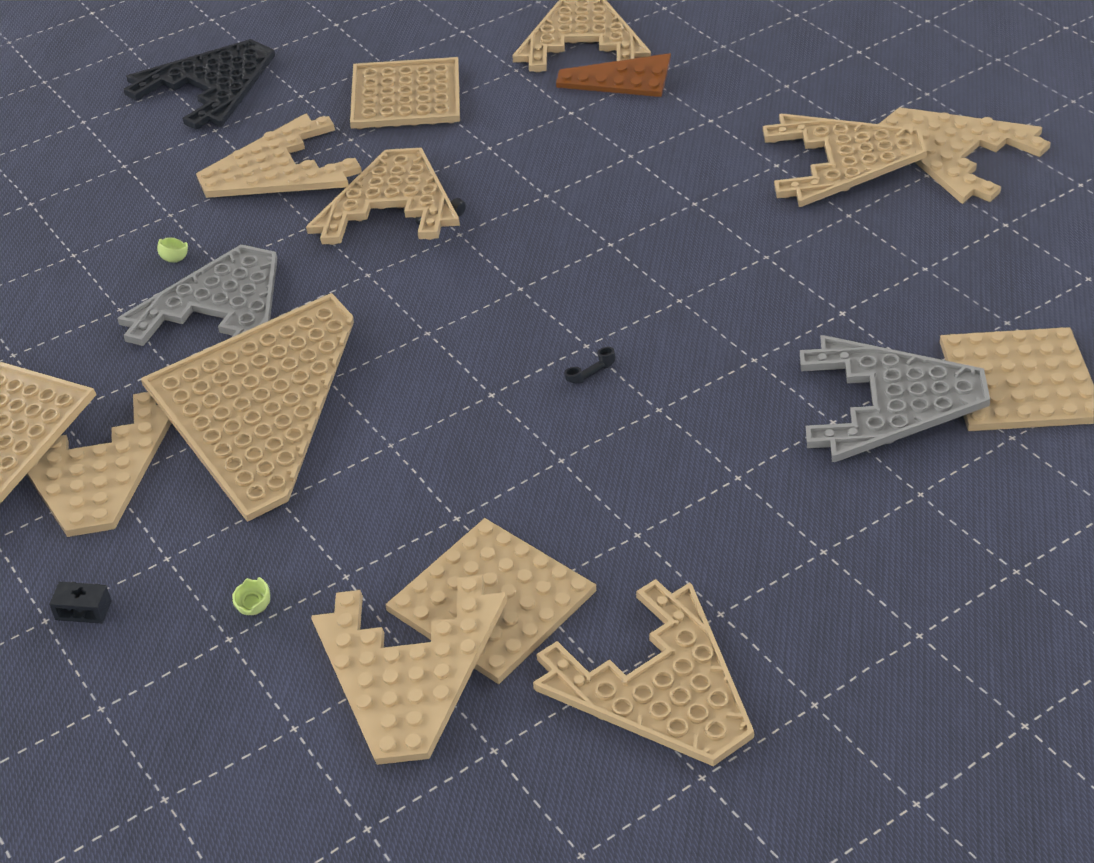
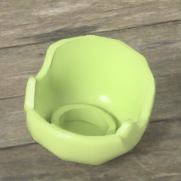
[157,238,188,263]
[232,577,270,615]

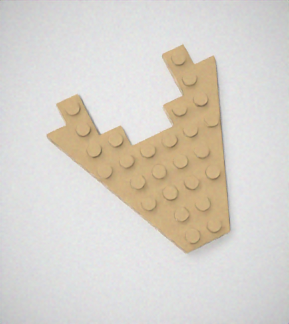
[513,0,651,72]
[879,107,1051,203]
[196,114,362,198]
[763,114,927,207]
[306,148,460,245]
[26,392,171,537]
[311,575,507,765]
[533,579,754,766]

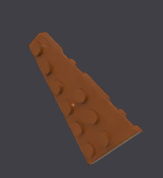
[556,53,671,97]

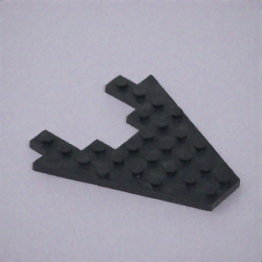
[124,39,275,130]

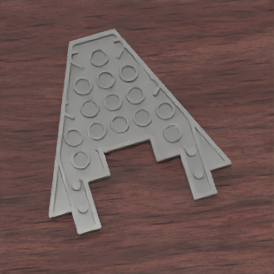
[117,245,277,346]
[800,335,990,462]

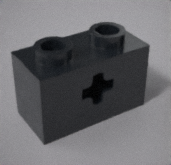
[49,582,112,624]

